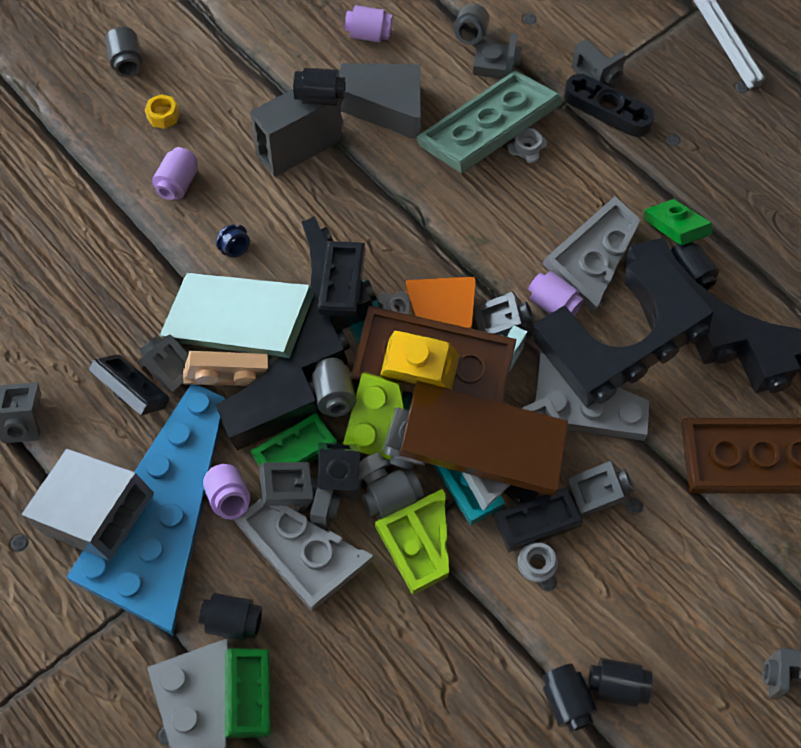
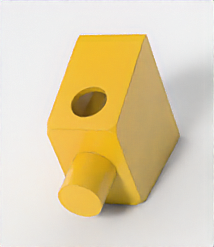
[380,331,460,390]

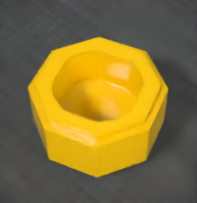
[145,94,180,129]

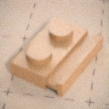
[183,351,268,386]

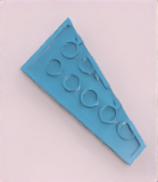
[66,385,225,636]

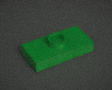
[643,199,712,246]
[250,412,337,468]
[225,648,271,738]

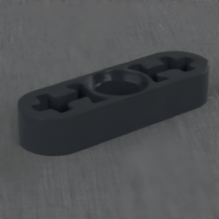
[564,74,654,137]

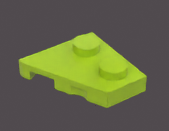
[343,372,416,467]
[375,489,449,595]

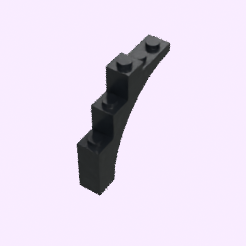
[216,216,377,450]
[623,238,801,394]

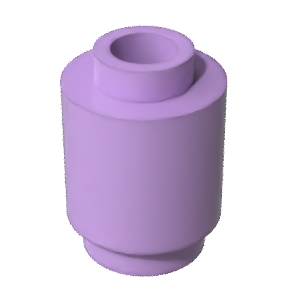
[345,5,393,43]
[152,147,198,200]
[528,271,584,316]
[203,464,250,520]

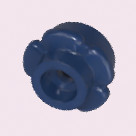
[216,224,250,258]

